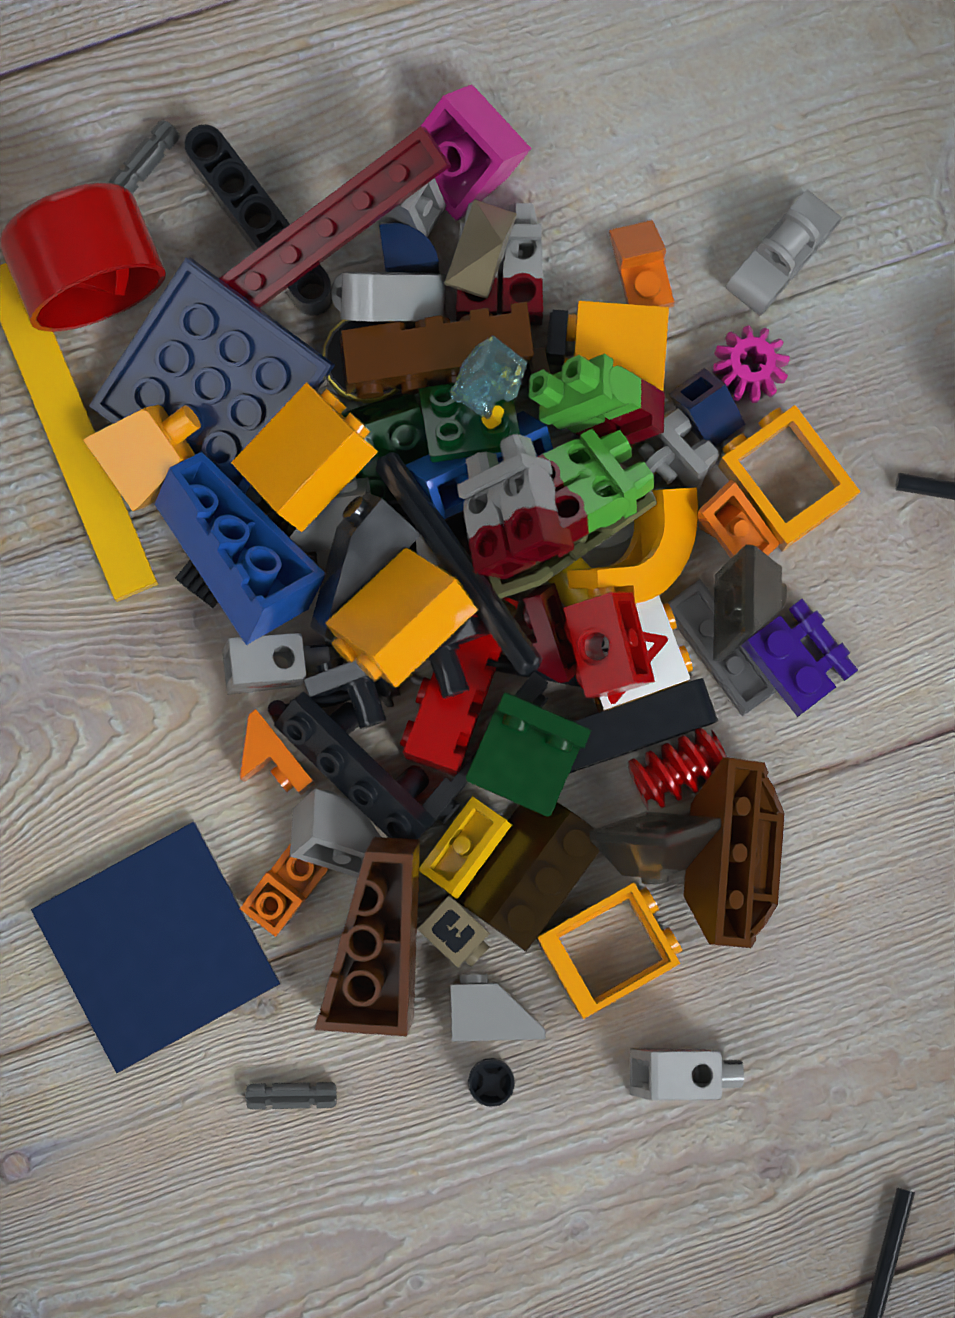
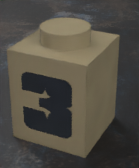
[417,895,490,968]

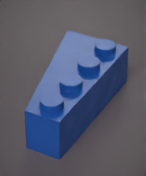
[154,452,326,645]

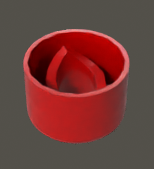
[0,182,166,332]

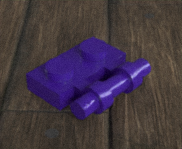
[742,599,858,717]

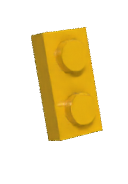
[419,796,512,899]

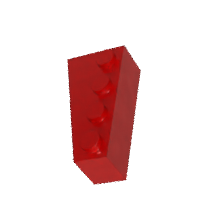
[400,597,519,777]

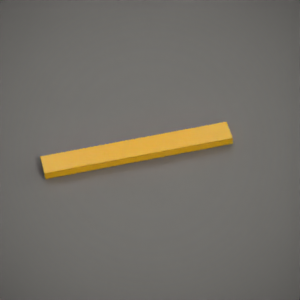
[0,263,159,602]

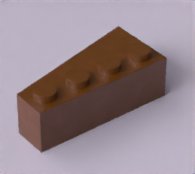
[339,302,534,399]
[314,837,420,1037]

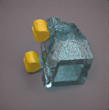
[450,336,527,429]

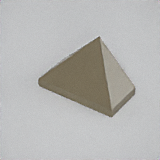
[444,199,517,299]

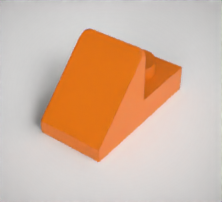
[609,220,674,308]
[698,480,780,575]
[240,709,315,795]

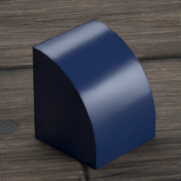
[379,223,439,273]
[668,368,746,447]

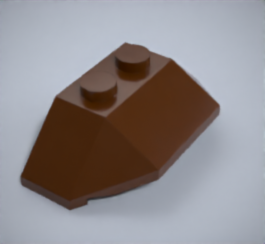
[683,757,785,948]

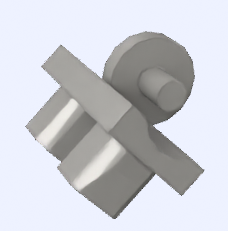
[638,408,720,491]

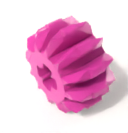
[712,325,790,403]

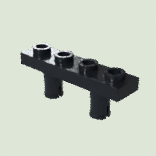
[304,616,490,729]
[274,691,436,840]

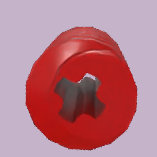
[628,727,727,811]

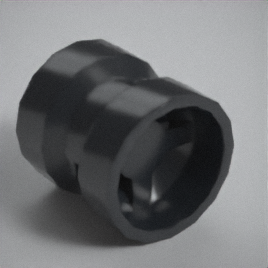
[468,1058,515,1107]

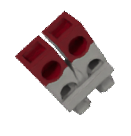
[456,202,543,325]
[457,434,574,580]

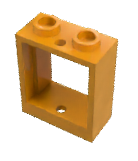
[718,405,861,552]
[536,882,682,1019]

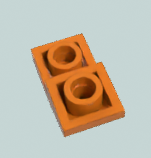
[239,843,329,937]

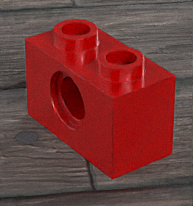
[563,592,655,698]

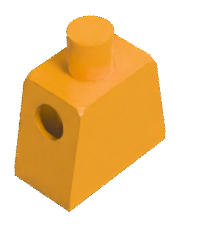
[83,405,201,511]

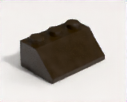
[452,802,609,952]

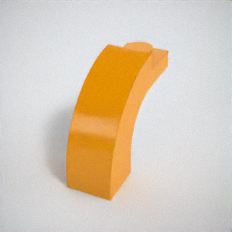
[567,487,698,603]

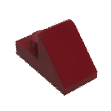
[523,583,577,683]

